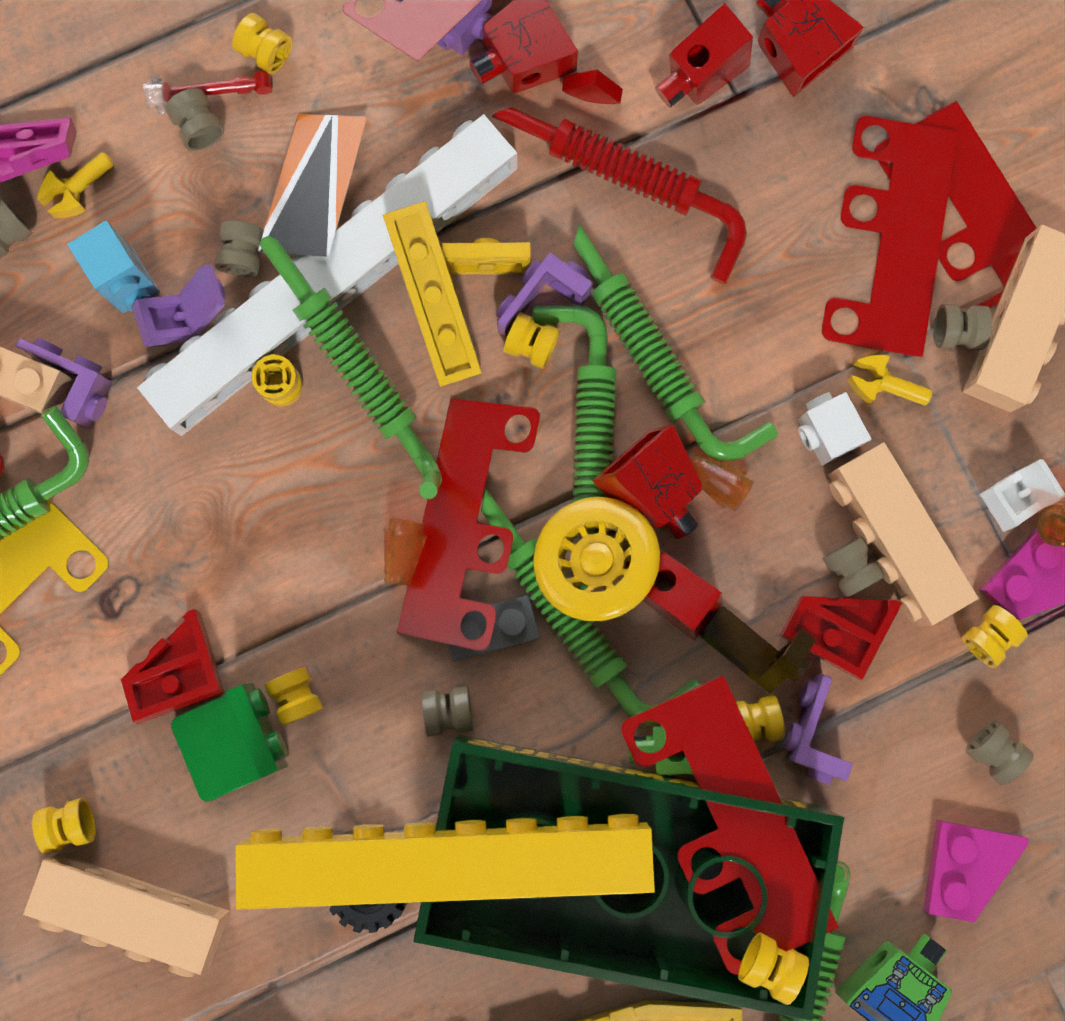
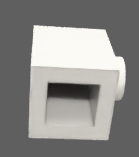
[798,392,872,466]

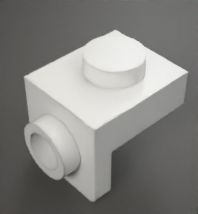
[980,459,1065,532]

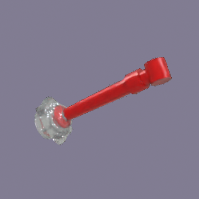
[143,71,273,115]

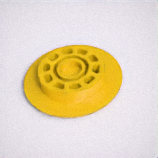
[533,497,660,621]

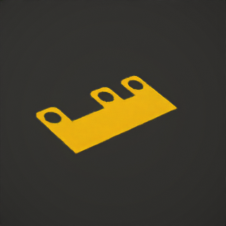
[0,499,108,676]

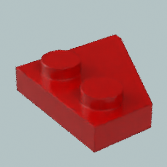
[779,596,902,680]
[120,609,224,724]

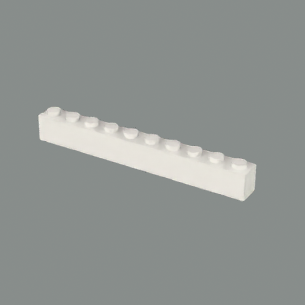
[137,114,518,436]

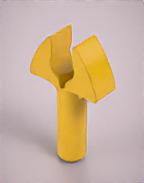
[37,152,113,218]
[847,355,932,406]

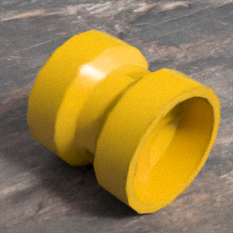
[232,13,293,74]
[503,312,561,370]
[251,354,303,407]
[961,605,1028,669]
[264,667,324,726]
[736,695,785,742]
[32,797,96,855]
[738,932,809,1005]

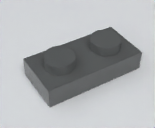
[449,595,540,662]

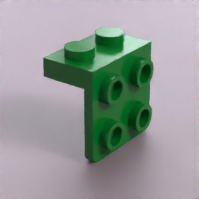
[171,683,288,802]

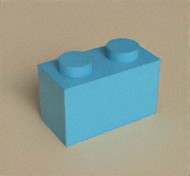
[67,220,160,313]

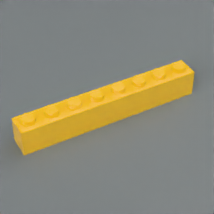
[235,814,655,910]

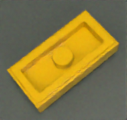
[442,238,530,275]

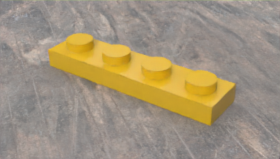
[382,201,482,387]

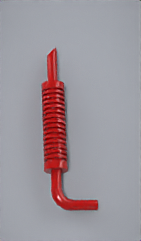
[491,107,747,284]

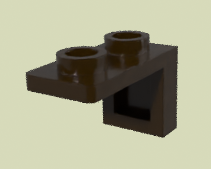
[700,606,816,694]

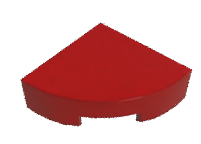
[562,69,623,104]

